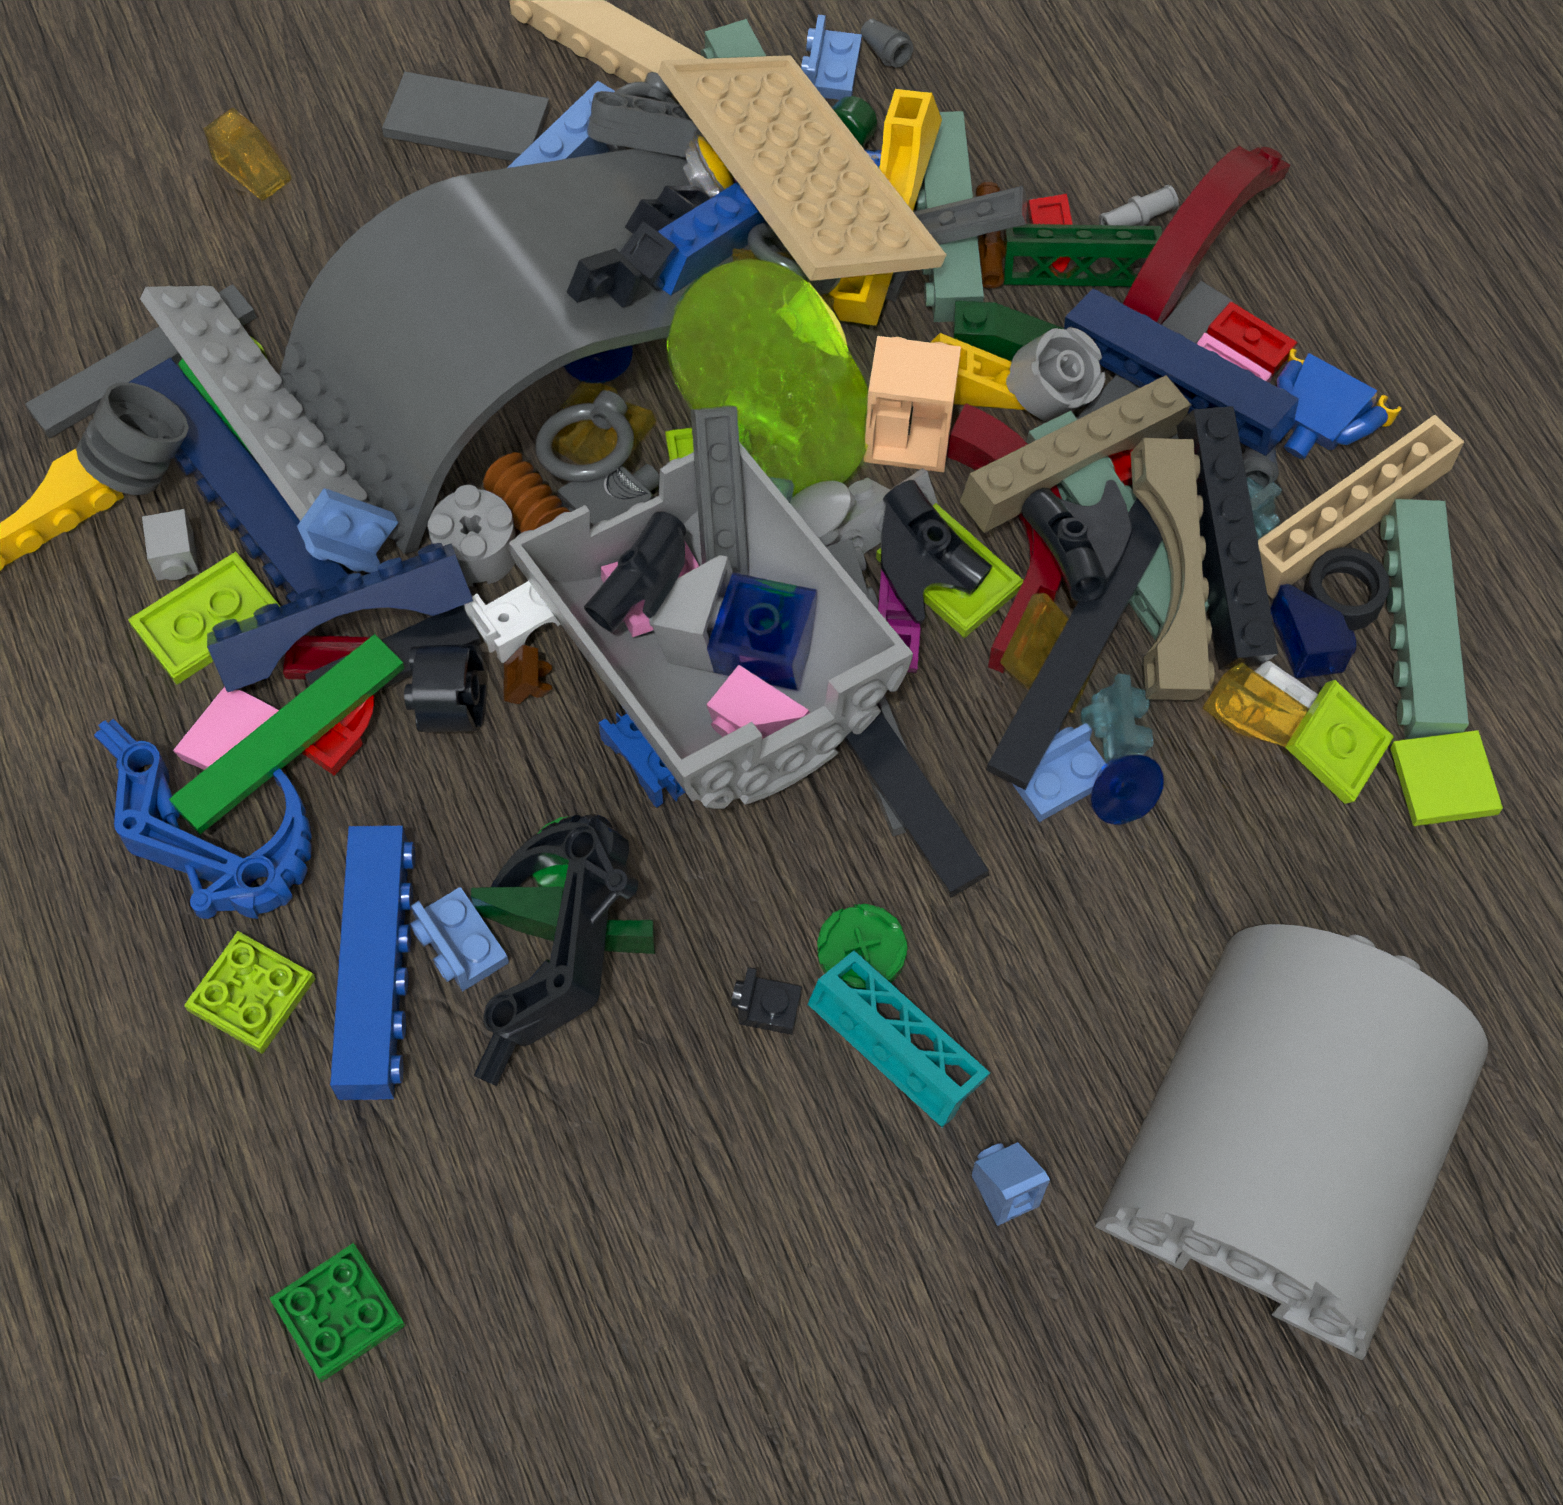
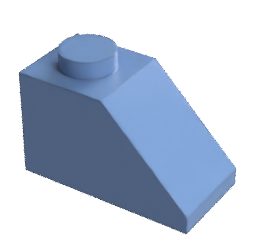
[971,1142,1050,1226]

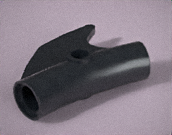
[881,480,993,624]
[1021,480,1132,602]
[584,512,686,632]

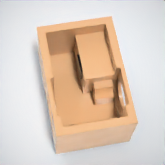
[863,336,961,473]

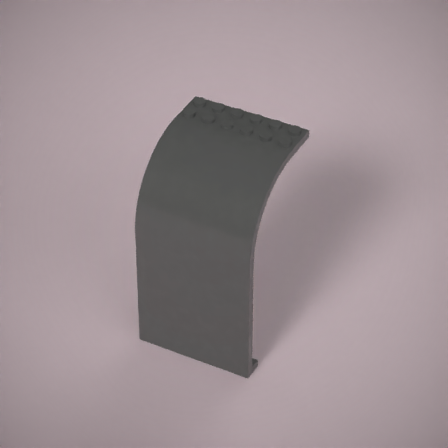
[279,149,808,554]

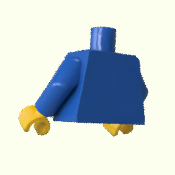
[1277,349,1402,460]

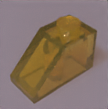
[203,107,292,201]
[1203,662,1309,746]

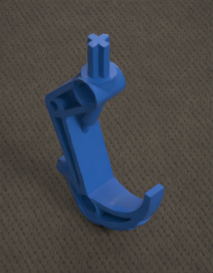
[94,719,312,919]

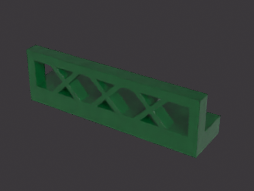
[1003,224,1163,286]

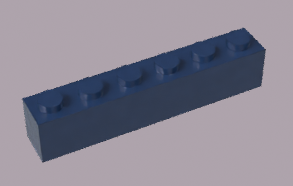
[1064,288,1299,456]

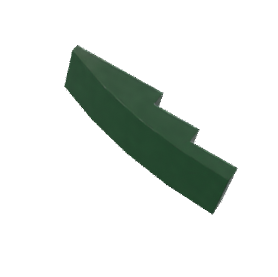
[471,887,655,954]

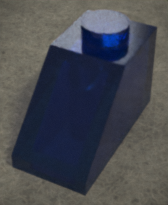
[1270,584,1356,678]

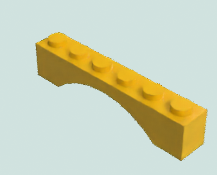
[828,89,942,326]
[0,449,124,571]

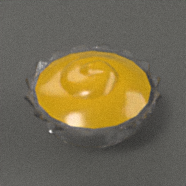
[683,130,734,198]

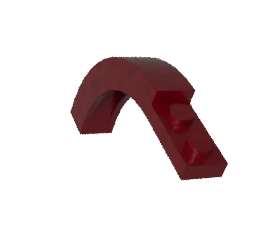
[1123,146,1291,324]
[947,403,1063,674]

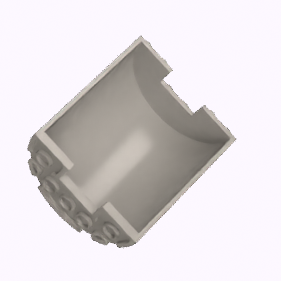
[509,442,913,809]
[1095,924,1488,1360]

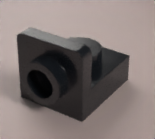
[567,248,642,308]
[731,967,802,1035]

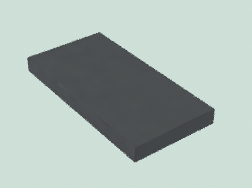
[382,71,550,161]

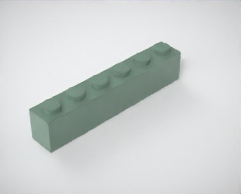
[915,111,984,322]
[1026,411,1209,641]
[1380,499,1469,740]

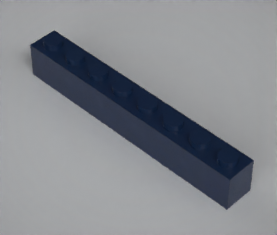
[128,357,347,603]

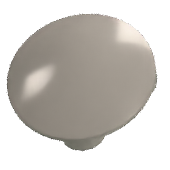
[788,481,855,545]

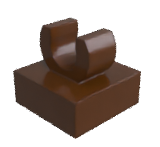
[504,645,552,704]

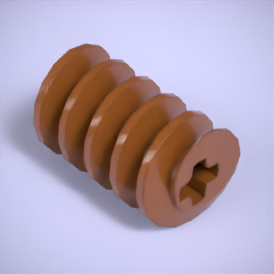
[483,452,570,533]

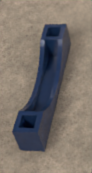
[207,543,473,693]

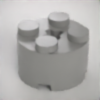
[1006,327,1105,422]
[427,485,516,586]

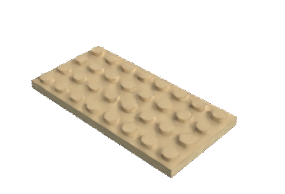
[658,55,946,281]

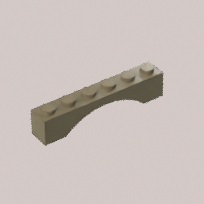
[960,375,1191,533]
[1131,438,1215,700]

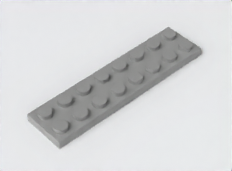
[140,285,370,521]

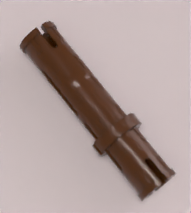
[976,182,1005,288]

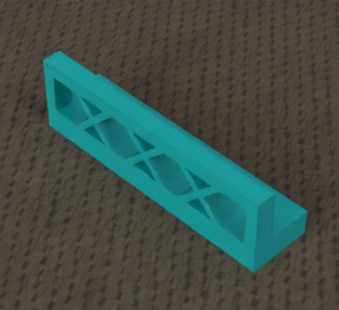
[807,951,990,1128]

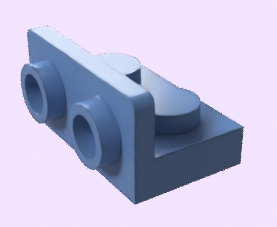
[801,15,862,100]
[297,488,398,573]
[1013,723,1114,822]
[410,887,509,992]

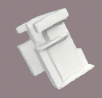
[464,581,561,663]

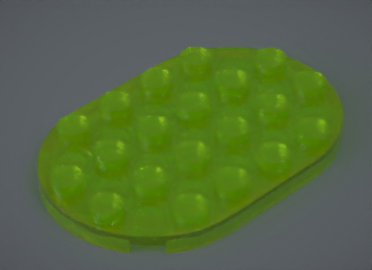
[667,259,868,501]

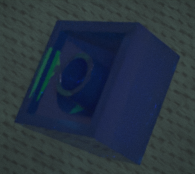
[707,572,817,690]

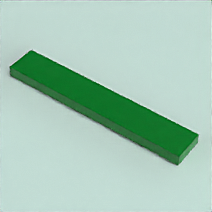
[169,634,405,835]

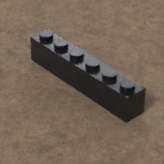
[1176,406,1278,670]

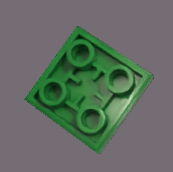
[269,1243,406,1383]

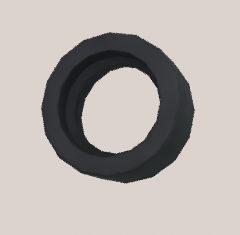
[1304,547,1390,631]

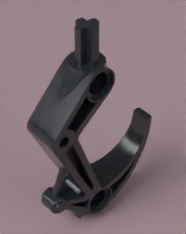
[473,814,638,1086]

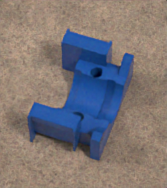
[598,712,685,808]

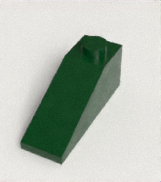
[952,301,1064,362]

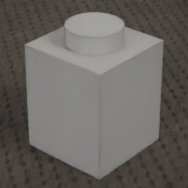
[142,509,199,581]

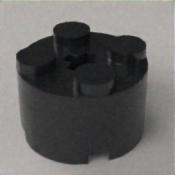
[404,644,486,733]

